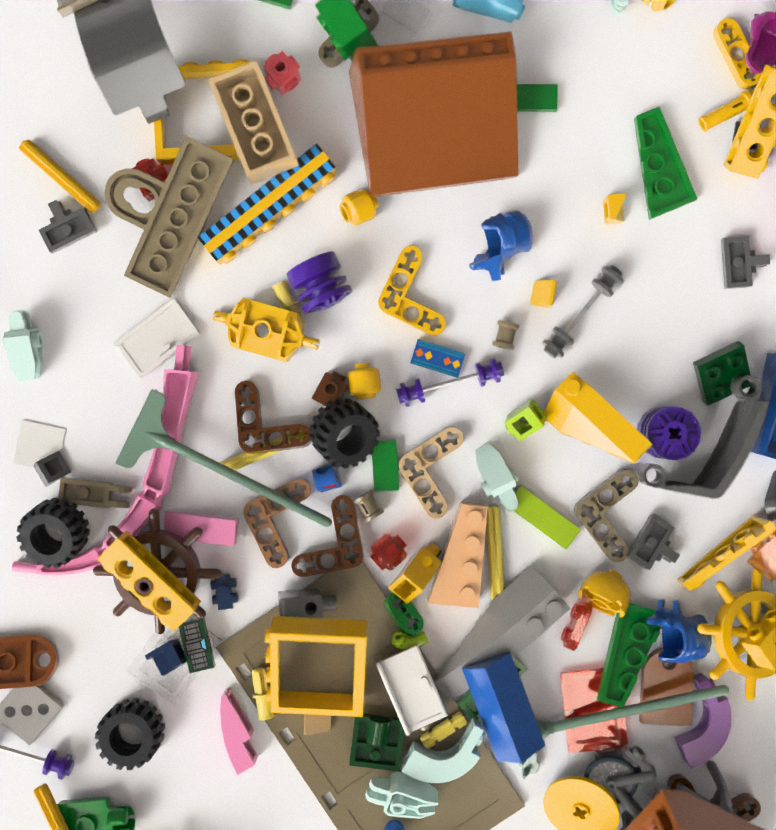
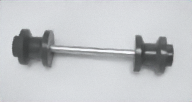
[542,265,624,359]

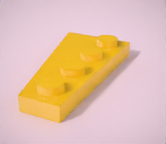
[676,516,776,591]

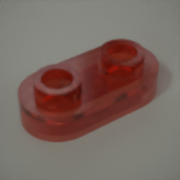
[560,600,592,651]

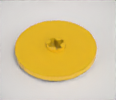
[543,776,620,830]

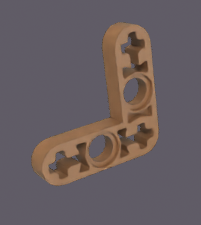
[243,478,312,568]

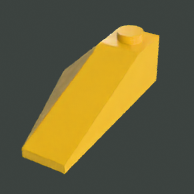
[544,372,652,464]

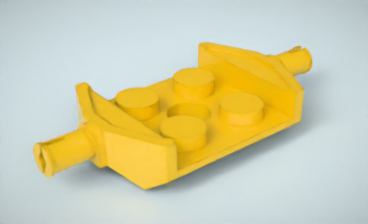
[212,298,320,362]

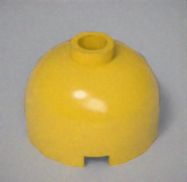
[578,570,631,618]

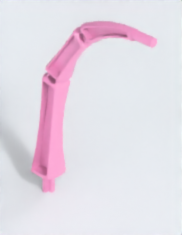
[12,345,200,575]

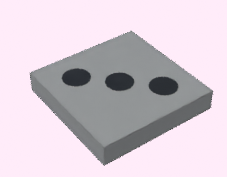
[0,685,65,746]

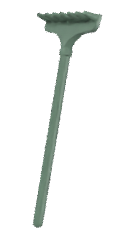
[115,389,332,527]
[519,685,729,779]

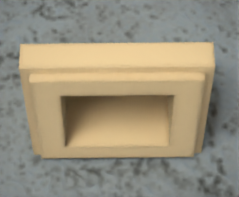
[304,714,331,735]

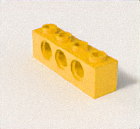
[723,64,776,179]

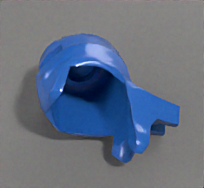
[469,210,533,281]
[646,599,712,663]

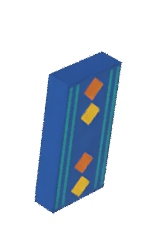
[410,339,465,378]

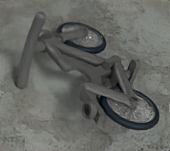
[584,744,733,830]

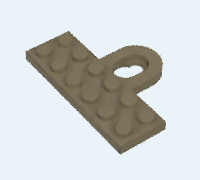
[104,136,234,298]

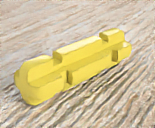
[420,711,467,749]

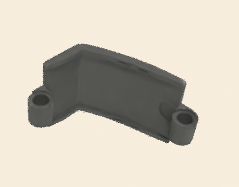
[74,0,186,124]
[637,375,769,499]

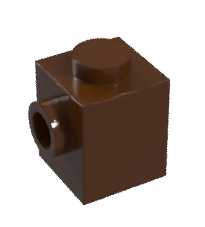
[311,370,348,406]

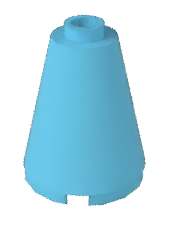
[452,0,525,23]

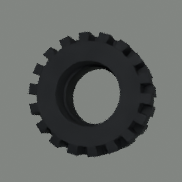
[309,398,380,469]
[16,498,90,568]
[95,698,165,770]

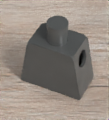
[278,589,337,618]

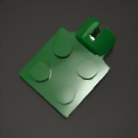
[57,796,135,830]

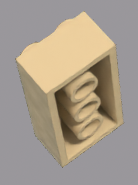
[208,60,299,185]

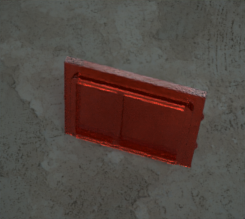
[560,668,628,753]

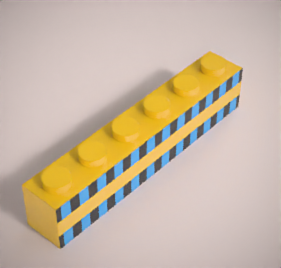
[197,143,337,265]

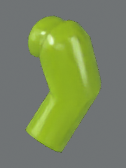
[392,631,429,650]

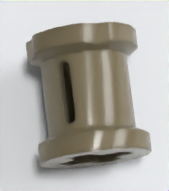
[492,320,520,350]
[353,490,384,523]

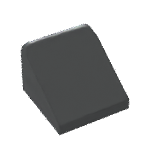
[34,451,71,487]

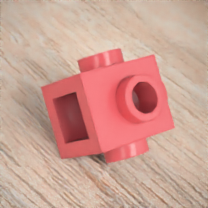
[263,51,301,96]

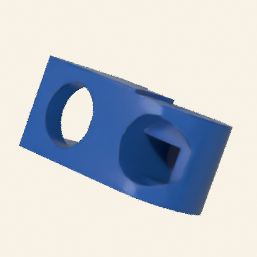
[312,464,342,493]

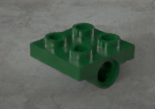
[693,341,751,406]
[349,713,404,772]

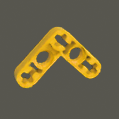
[713,18,762,89]
[378,246,446,336]

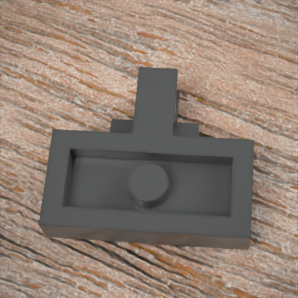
[38,199,97,254]
[721,236,770,289]
[626,514,680,570]

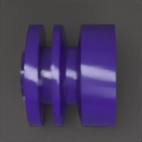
[286,251,353,314]
[637,406,701,460]

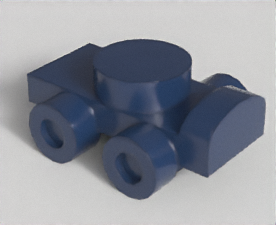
[210,573,239,610]

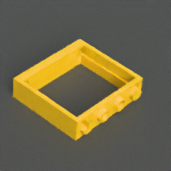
[154,59,252,165]
[265,616,367,717]

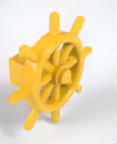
[697,567,776,701]

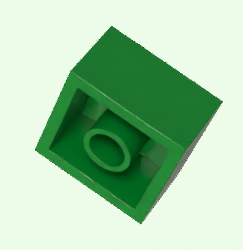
[314,0,379,61]

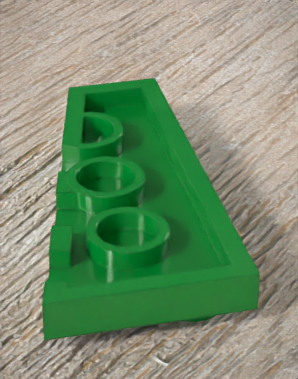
[634,106,698,220]
[596,603,661,708]

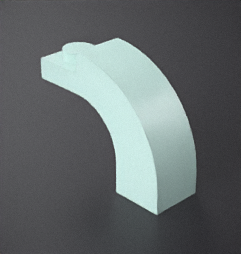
[401,717,485,783]

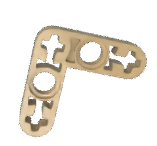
[399,427,463,519]

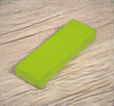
[514,485,581,550]

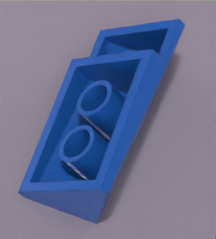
[751,353,776,459]
[462,652,545,763]

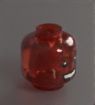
[370,533,407,571]

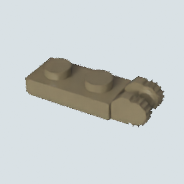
[58,477,132,508]

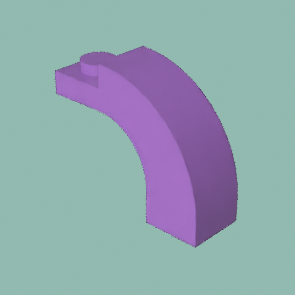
[674,673,732,769]

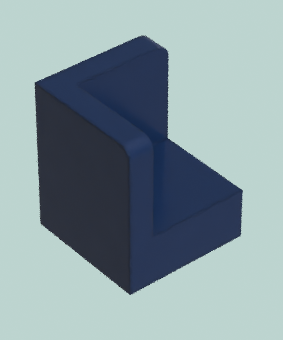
[145,639,187,676]

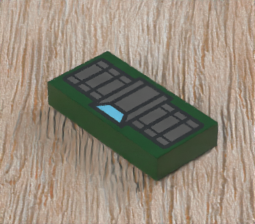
[179,618,216,673]

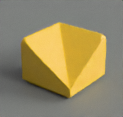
[603,193,627,225]

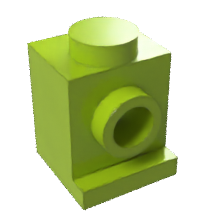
[504,398,547,442]

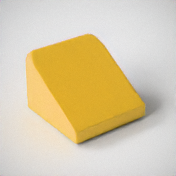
[530,280,557,308]

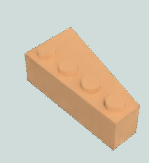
[427,501,488,608]

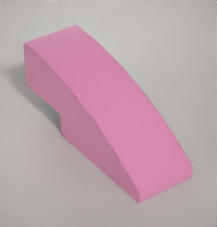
[164,511,239,546]
[220,687,258,775]

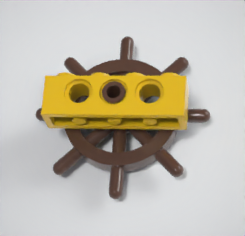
[93,509,222,634]

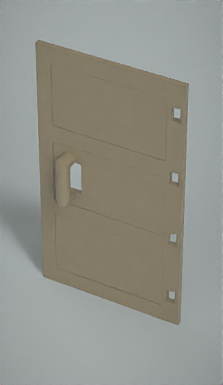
[216,553,525,830]

